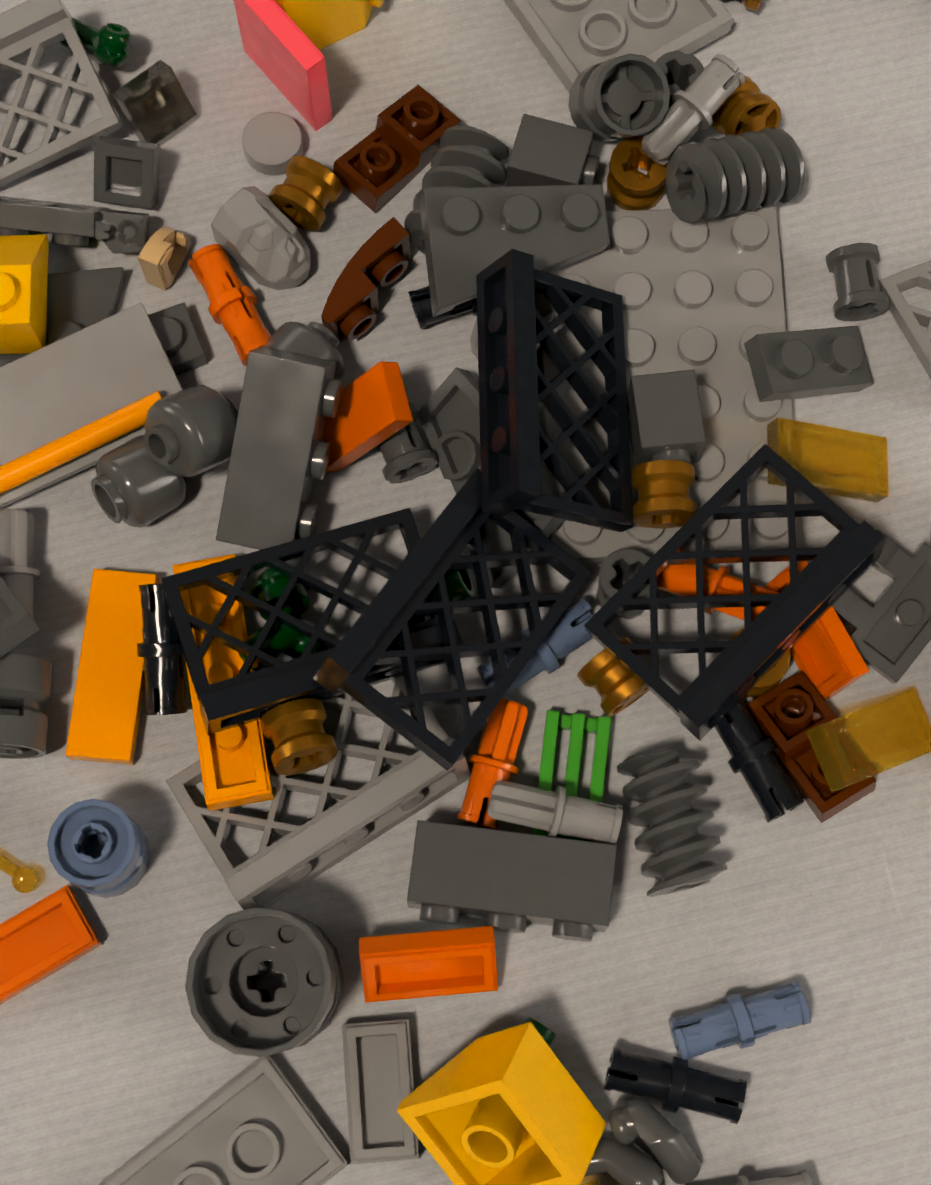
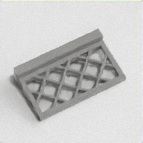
[0,0,123,187]
[166,676,470,910]

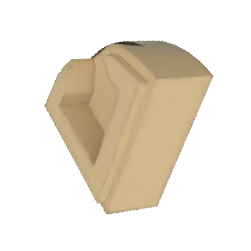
[138,226,193,291]

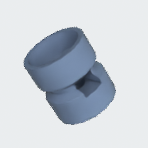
[47,799,150,898]

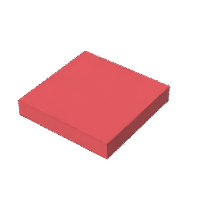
[234,0,332,131]

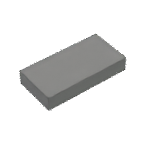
[342,1019,420,1164]

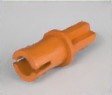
[657,564,779,621]
[457,698,528,830]

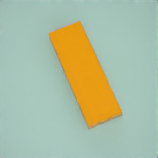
[65,569,160,765]

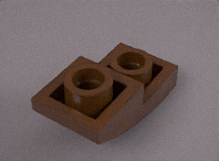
[333,85,461,213]
[321,217,411,343]
[748,671,876,823]

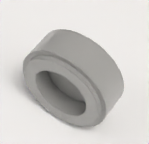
[242,112,303,175]

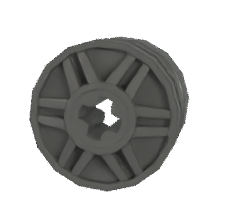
[185,907,344,1057]

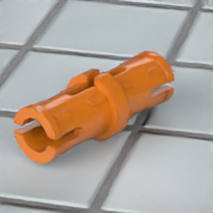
[188,244,271,366]

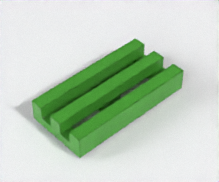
[532,710,611,843]

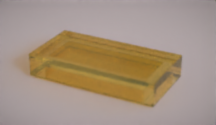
[767,417,889,503]
[806,688,931,792]

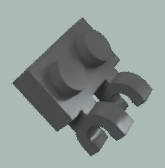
[833,529,931,684]

